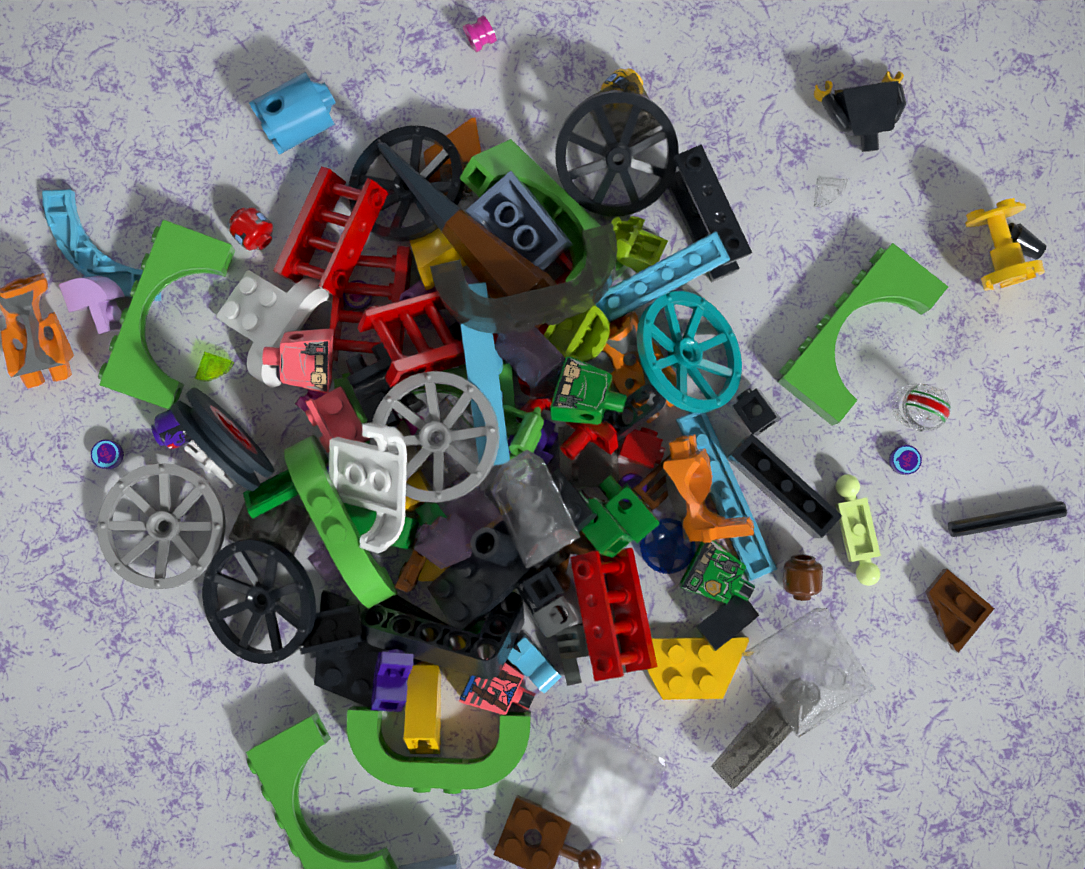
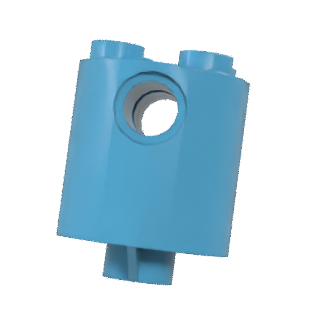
[249,72,336,155]

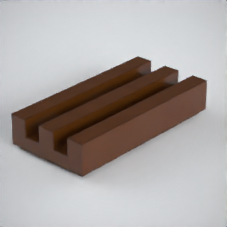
[633,454,671,511]

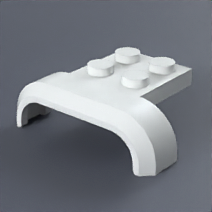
[216,270,333,388]
[329,423,407,553]

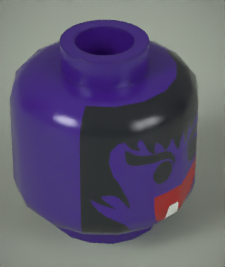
[151,409,192,449]

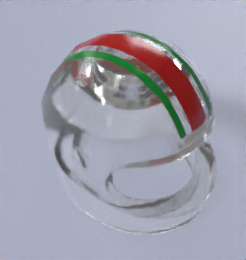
[891,383,951,432]

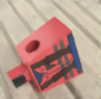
[459,660,536,715]

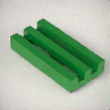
[243,469,299,518]

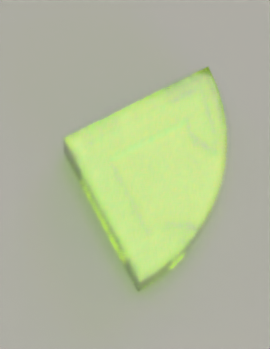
[194,351,235,382]

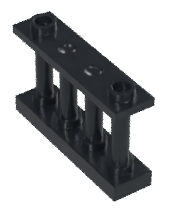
[668,144,752,282]

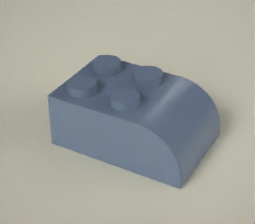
[465,171,573,270]

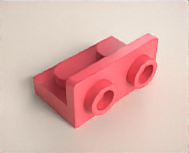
[305,386,370,453]

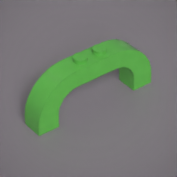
[284,435,398,608]
[347,706,531,794]

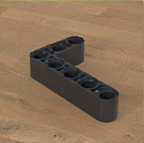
[360,592,525,679]

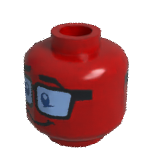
[229,207,273,251]

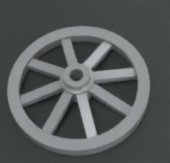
[370,371,500,502]
[97,463,226,589]

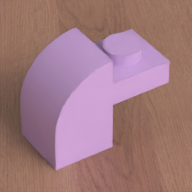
[59,276,125,334]

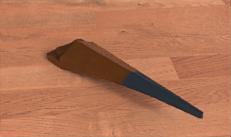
[377,142,569,337]

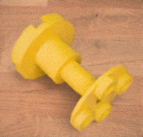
[965,198,1045,291]

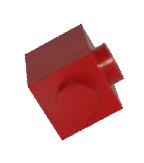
[618,427,666,469]

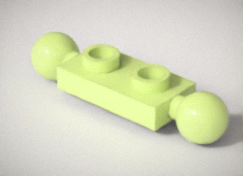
[835,474,881,586]

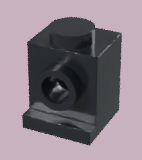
[732,388,781,436]

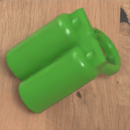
[503,405,544,469]

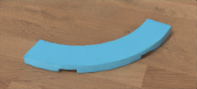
[42,189,161,301]

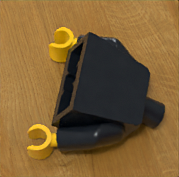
[813,71,907,152]

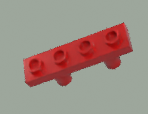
[516,369,618,460]

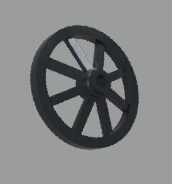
[555,90,679,217]
[349,125,465,242]
[202,538,316,664]

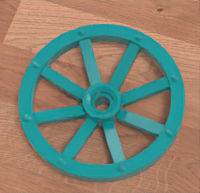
[637,291,742,413]

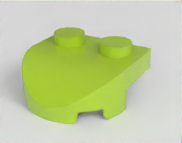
[608,216,668,273]
[539,291,610,362]

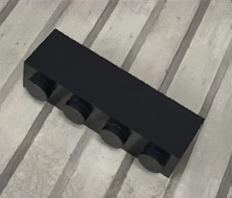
[726,433,842,538]

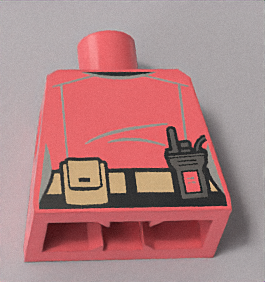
[262,329,333,393]

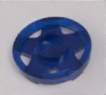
[640,518,696,574]

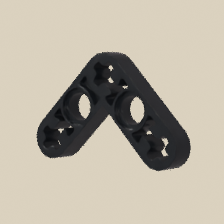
[602,385,666,442]

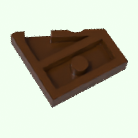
[395,531,437,592]
[925,569,995,653]

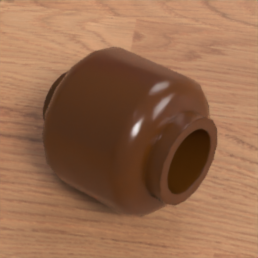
[783,554,823,601]

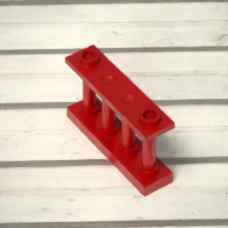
[273,166,388,298]
[329,246,413,361]
[357,283,501,388]
[570,547,658,682]

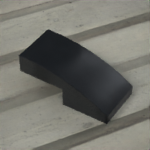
[695,595,759,651]

